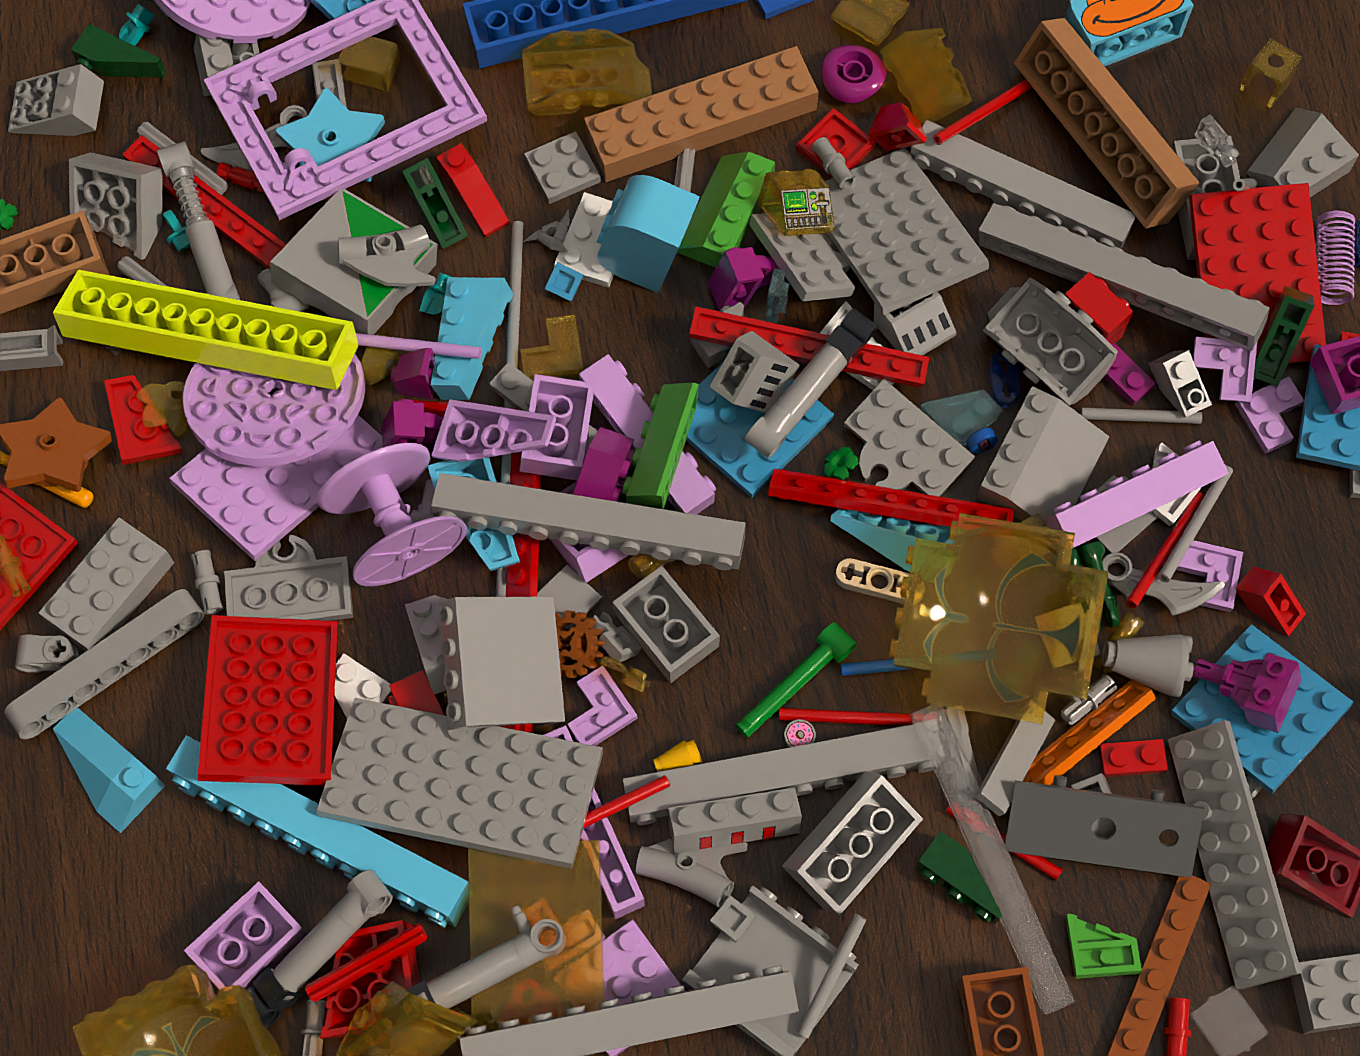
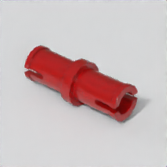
[1164,997,1191,1056]

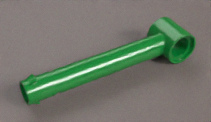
[735,622,857,738]

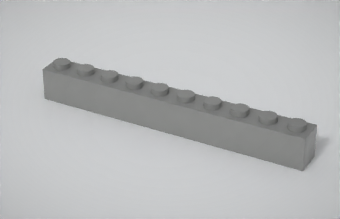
[978,203,1270,351]
[431,473,746,570]
[623,720,943,825]
[459,965,799,1056]

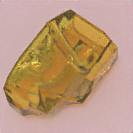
[361,333,402,385]

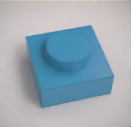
[545,262,584,301]

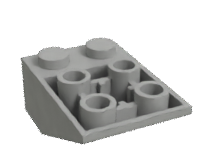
[8,64,104,136]

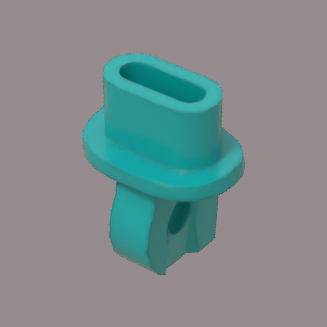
[119,4,155,46]
[163,210,190,252]
[419,272,451,315]

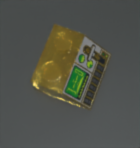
[757,169,835,236]

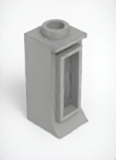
[0,325,63,371]

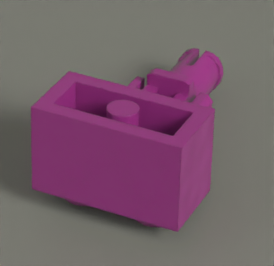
[707,247,786,311]
[381,399,444,448]
[1193,653,1302,733]

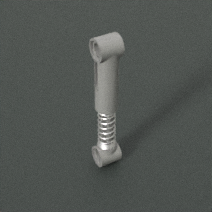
[157,141,240,300]

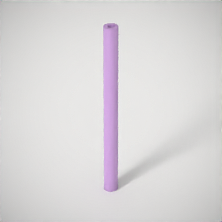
[356,333,482,359]

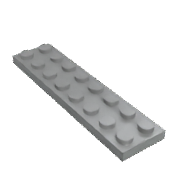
[1168,720,1302,989]

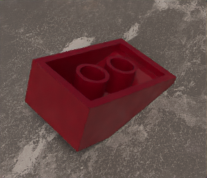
[1266,814,1360,918]

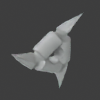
[523,209,570,252]

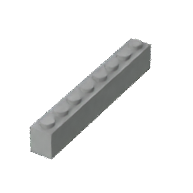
[910,120,1136,249]

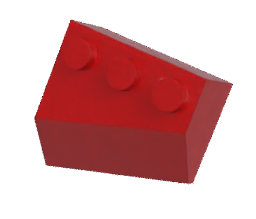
[320,920,420,1039]

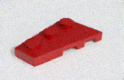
[104,375,183,465]

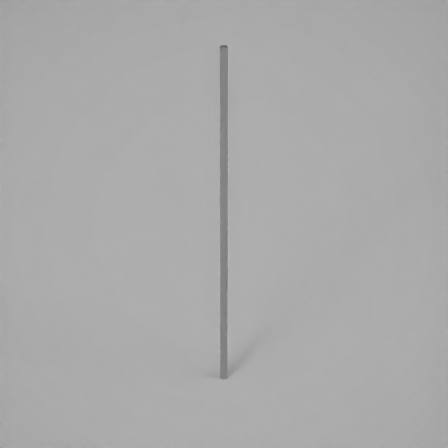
[496,221,524,727]

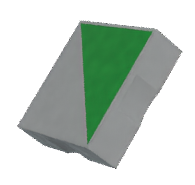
[270,188,437,335]

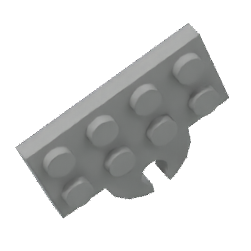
[748,212,855,301]
[844,379,975,497]
[224,535,353,621]

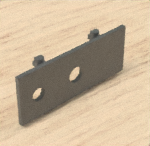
[1004,775,1204,877]

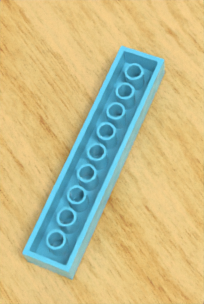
[166,735,474,928]

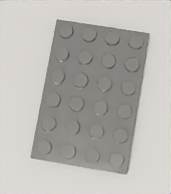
[806,147,989,315]

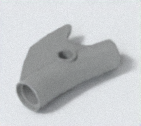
[338,224,436,287]
[636,839,748,907]

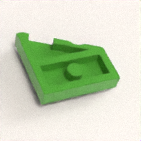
[1065,914,1142,979]

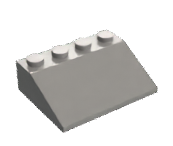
[976,386,1109,535]

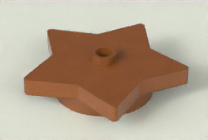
[0,398,112,492]

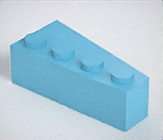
[431,277,513,400]

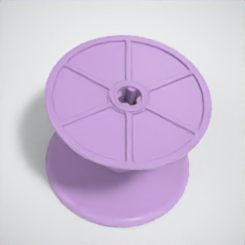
[317,443,467,586]

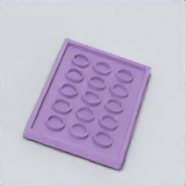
[170,389,383,561]

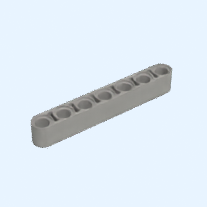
[4,589,204,739]

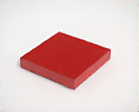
[795,108,876,178]

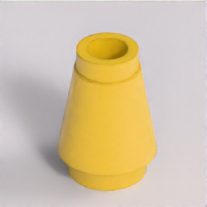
[653,740,703,772]

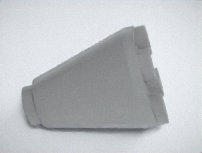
[1102,634,1194,697]

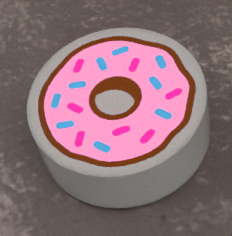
[784,719,816,748]

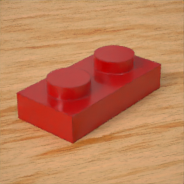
[1098,739,1168,777]

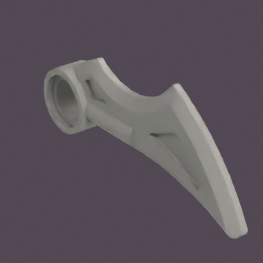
[201,105,308,171]
[1102,552,1225,616]

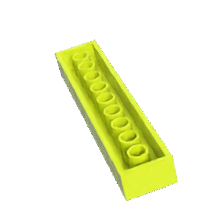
[53,270,359,390]

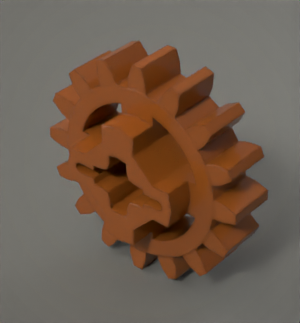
[555,610,605,678]

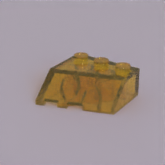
[880,28,972,124]

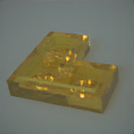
[520,314,584,380]

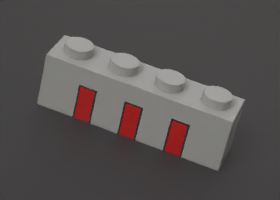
[668,788,802,853]

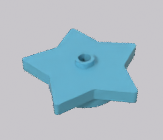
[276,88,385,182]

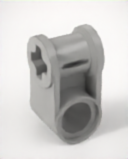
[15,634,80,673]

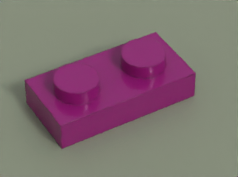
[1104,343,1156,406]

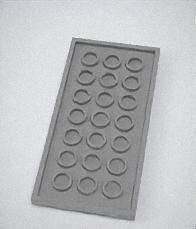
[316,698,603,869]

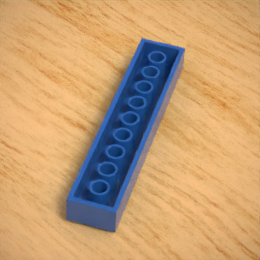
[462,0,748,69]

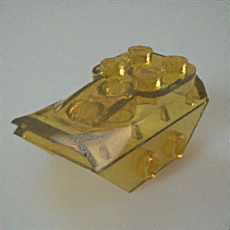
[522,29,652,116]
[335,981,478,1056]

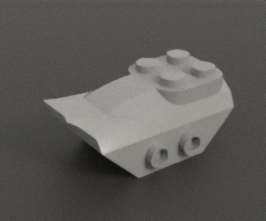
[982,278,1118,405]

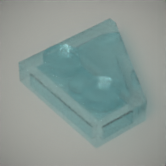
[920,390,1004,446]

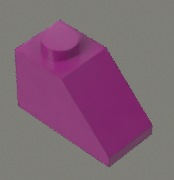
[391,348,435,400]

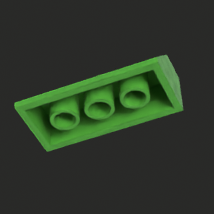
[677,152,775,268]
[622,383,699,509]

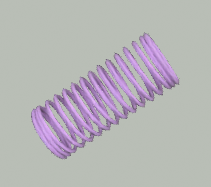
[1316,210,1355,305]

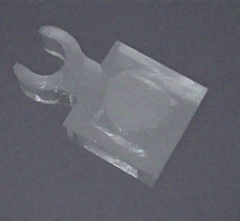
[1195,114,1239,168]

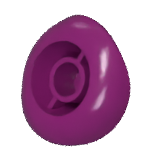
[822,45,887,103]

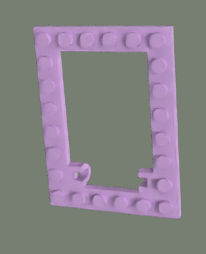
[204,0,487,220]

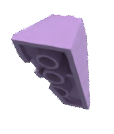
[431,399,557,462]

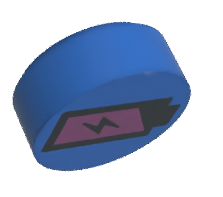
[966,428,998,454]

